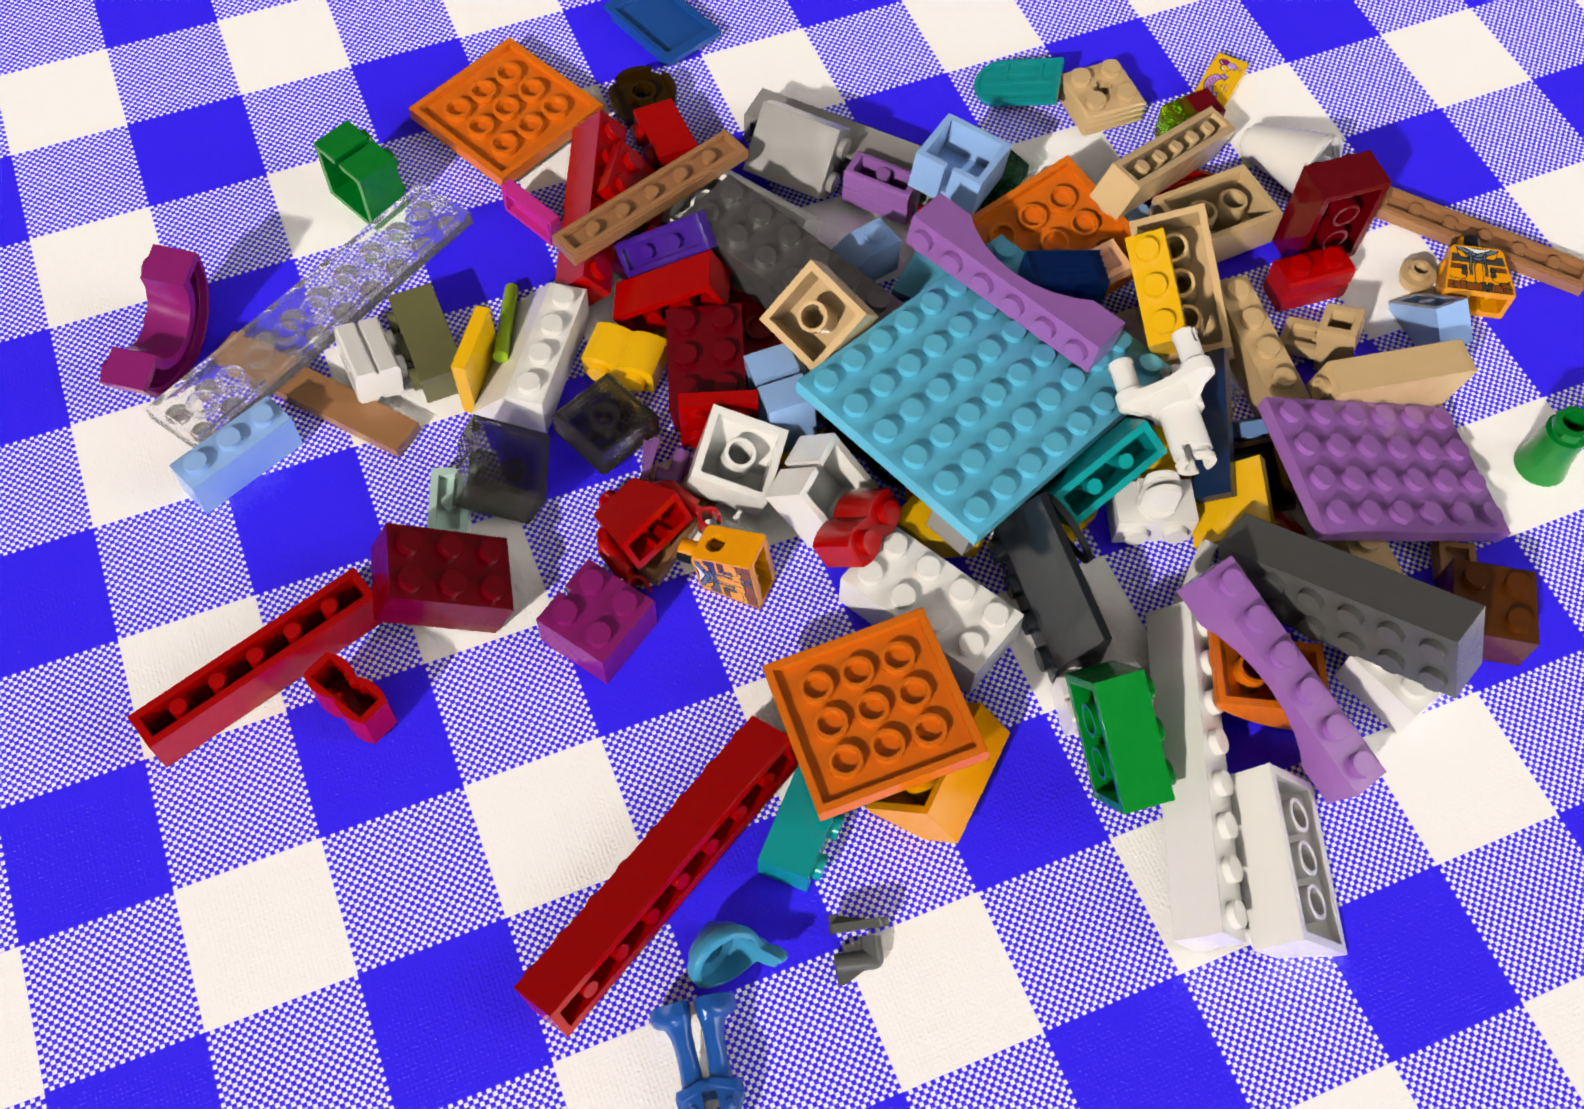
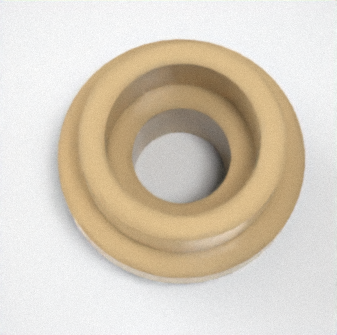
[1399,259,1437,293]

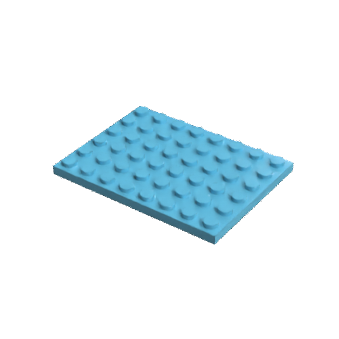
[795,234,1172,546]

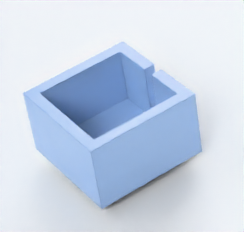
[908,113,1013,217]
[743,343,822,454]

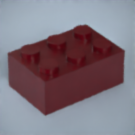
[1272,150,1392,258]
[666,303,748,432]
[370,523,514,633]

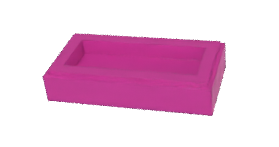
[501,179,561,247]

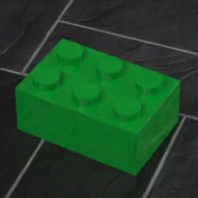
[1065,660,1176,815]

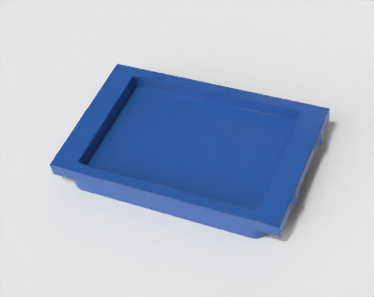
[604,0,721,66]

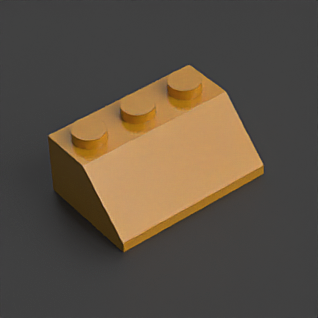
[865,702,1010,843]

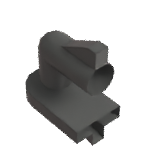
[828,914,889,986]

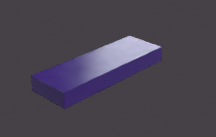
[614,210,717,279]

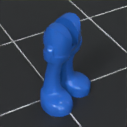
[649,992,746,1109]

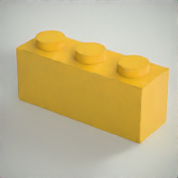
[1125,227,1187,357]

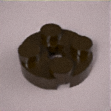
[609,66,677,128]

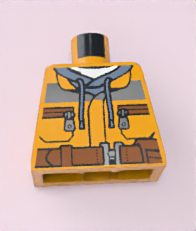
[1433,235,1516,319]
[677,525,776,610]

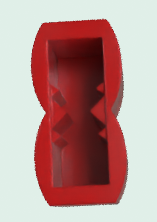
[812,488,902,567]
[303,652,397,744]

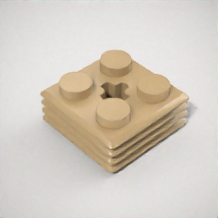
[1058,59,1146,136]

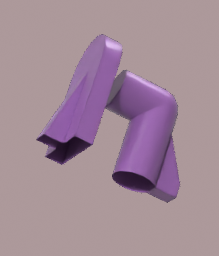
[639,436,694,484]

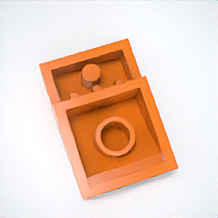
[1207,630,1330,731]

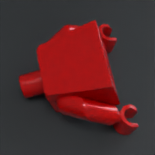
[594,478,721,595]

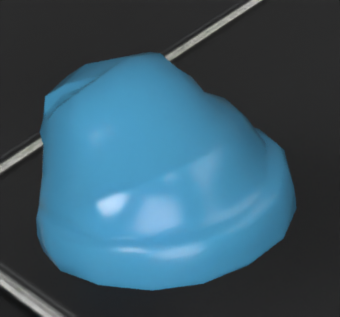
[687,921,788,989]

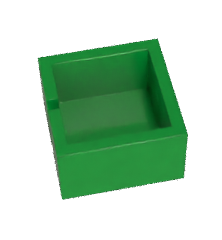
[313,120,408,231]

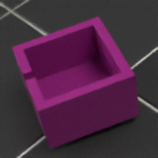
[536,559,657,684]

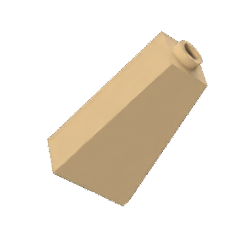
[1306,340,1478,406]

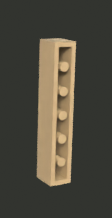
[1089,106,1237,220]

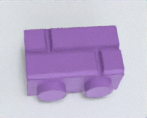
[841,151,921,225]

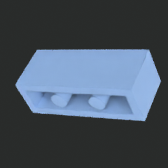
[169,395,303,514]

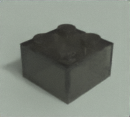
[452,414,550,524]

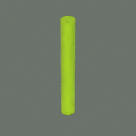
[493,283,519,363]

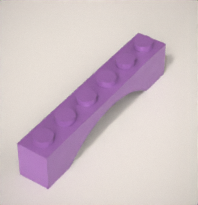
[905,193,1125,373]
[1176,555,1387,804]

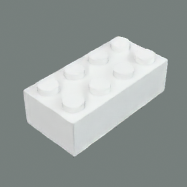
[839,526,1024,695]

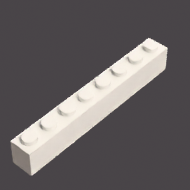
[1145,601,1248,951]

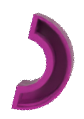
[99,244,209,397]

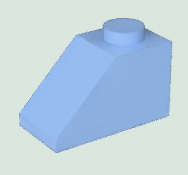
[1388,292,1473,346]

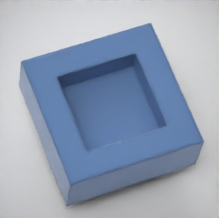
[1233,416,1269,442]

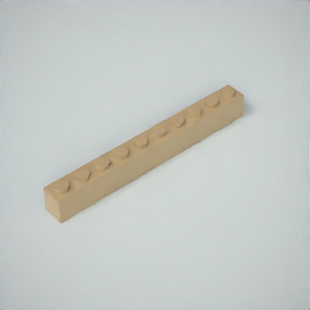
[1220,274,1404,574]

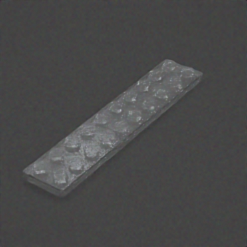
[145,183,473,448]

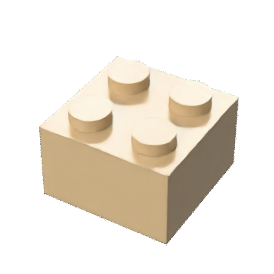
[759,259,879,370]

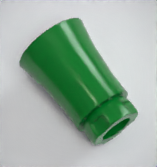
[1513,406,1584,487]

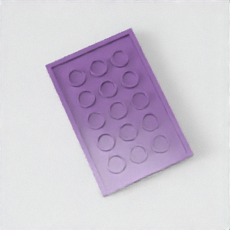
[1257,397,1511,542]

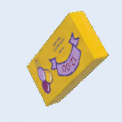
[1194,52,1249,108]

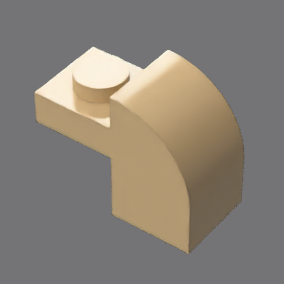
[1280,303,1366,371]

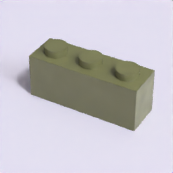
[385,283,458,403]

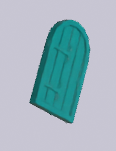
[974,57,1064,107]

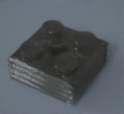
[551,373,660,475]

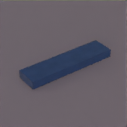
[1192,348,1237,504]

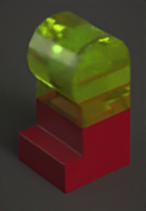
[1154,88,1226,138]

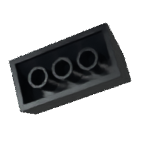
[988,492,1112,684]

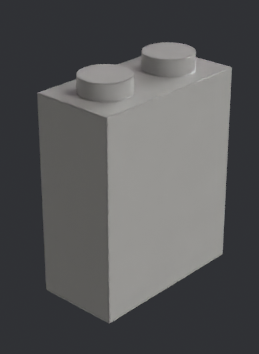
[743,100,851,199]

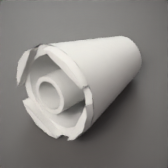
[1239,124,1344,194]

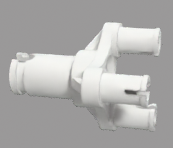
[1108,326,1217,476]

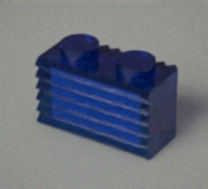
[1018,250,1110,304]

